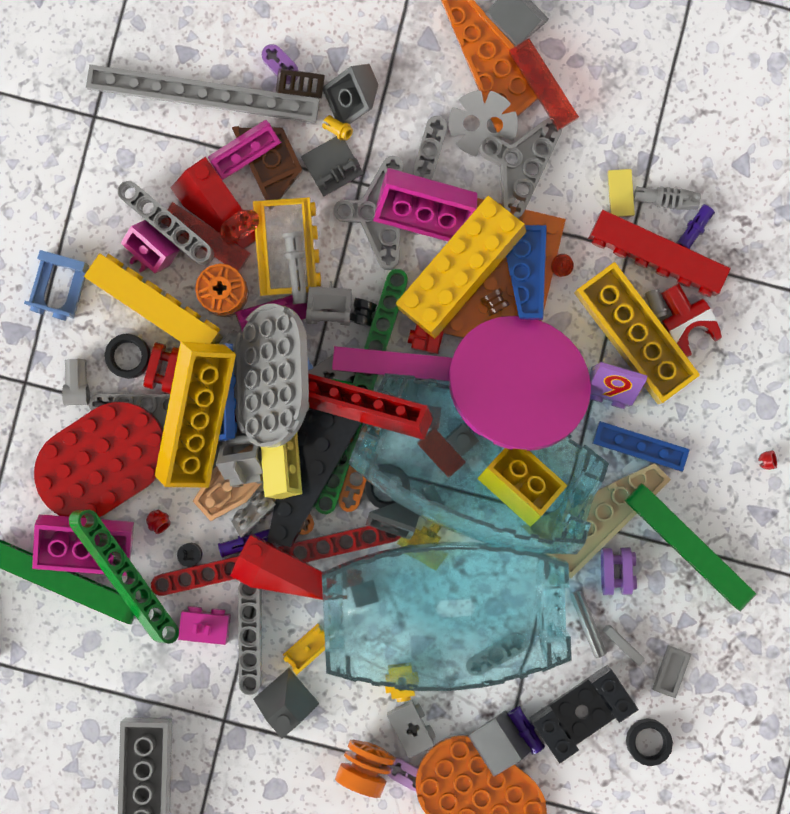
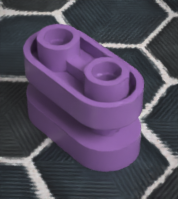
[600,547,637,595]

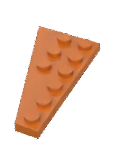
[441,0,550,133]

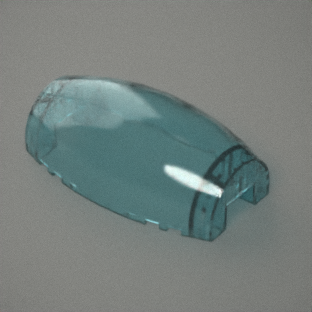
[348,373,609,555]
[322,542,572,691]

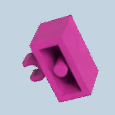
[121,220,180,274]
[178,606,231,645]

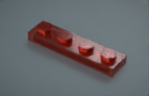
[509,38,579,131]
[161,202,251,272]

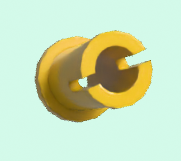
[322,115,353,141]

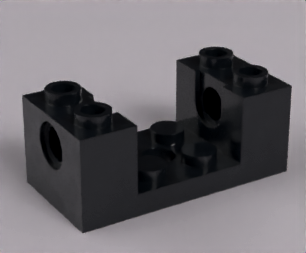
[529,665,639,764]

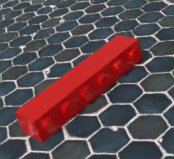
[588,209,731,298]
[308,373,433,440]

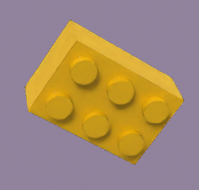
[477,448,568,527]

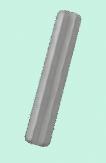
[570,590,607,658]

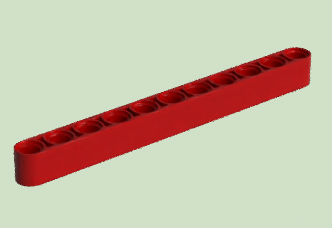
[151,525,401,596]

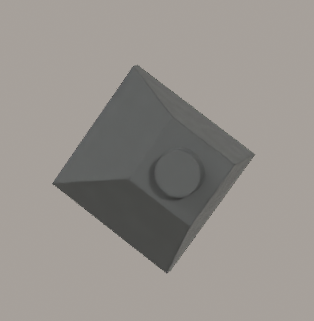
[323,64,378,124]
[365,501,421,540]
[253,668,319,739]

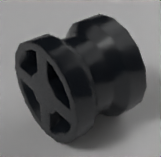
[177,542,203,567]

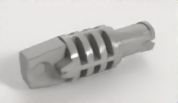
[634,186,701,210]

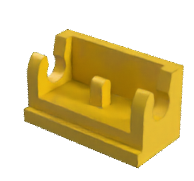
[283,623,333,675]

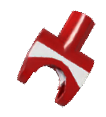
[661,283,722,357]

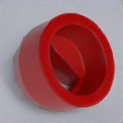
[758,450,777,470]

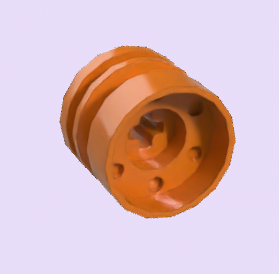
[195,264,249,317]
[335,740,396,798]

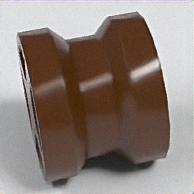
[480,288,510,316]

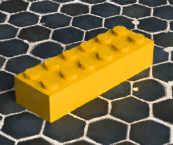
[395,196,526,339]
[83,253,223,344]
[574,262,700,404]
[155,342,236,488]

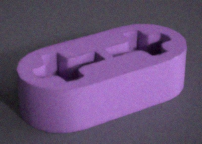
[261,44,299,84]

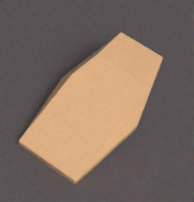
[193,444,262,521]

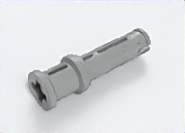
[282,231,308,304]

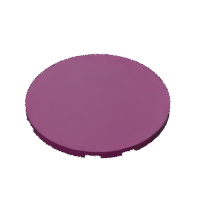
[449,316,591,451]

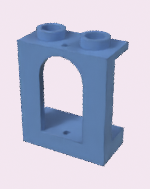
[24,250,89,321]

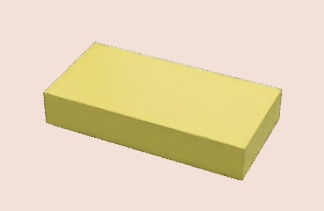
[607,169,635,217]

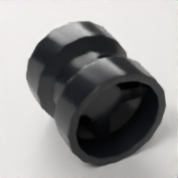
[350,298,377,327]

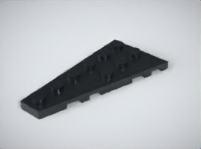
[267,408,362,547]

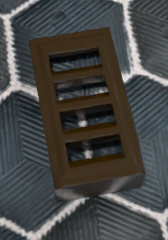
[276,68,325,98]

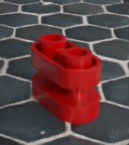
[143,342,179,394]

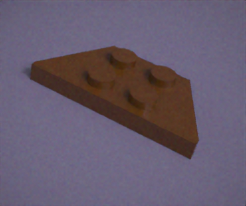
[232,126,303,210]

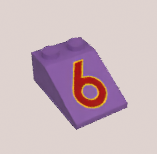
[590,362,647,409]

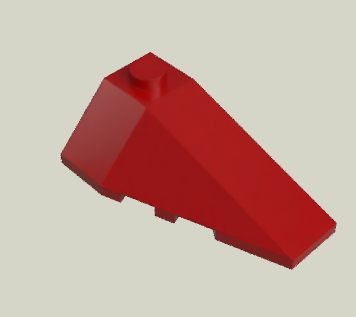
[170,157,256,250]
[230,534,336,600]

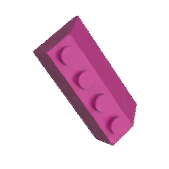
[373,168,477,241]
[32,514,134,576]

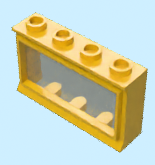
[253,197,321,296]

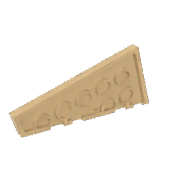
[521,463,671,579]

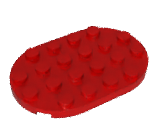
[34,402,163,518]

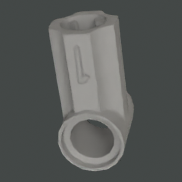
[62,359,90,406]

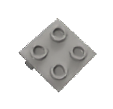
[231,490,276,537]

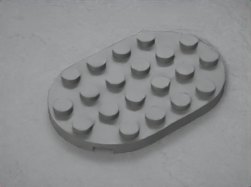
[234,304,309,448]

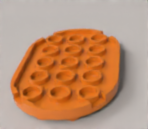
[415,735,547,814]

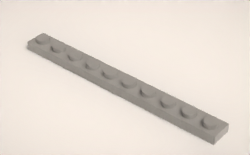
[86,64,320,123]

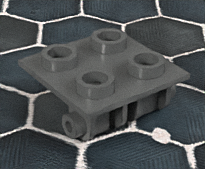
[301,136,364,197]

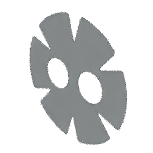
[449,90,518,157]

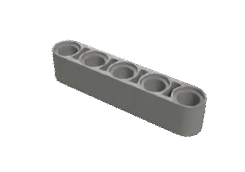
[118,181,214,265]
[238,582,262,695]

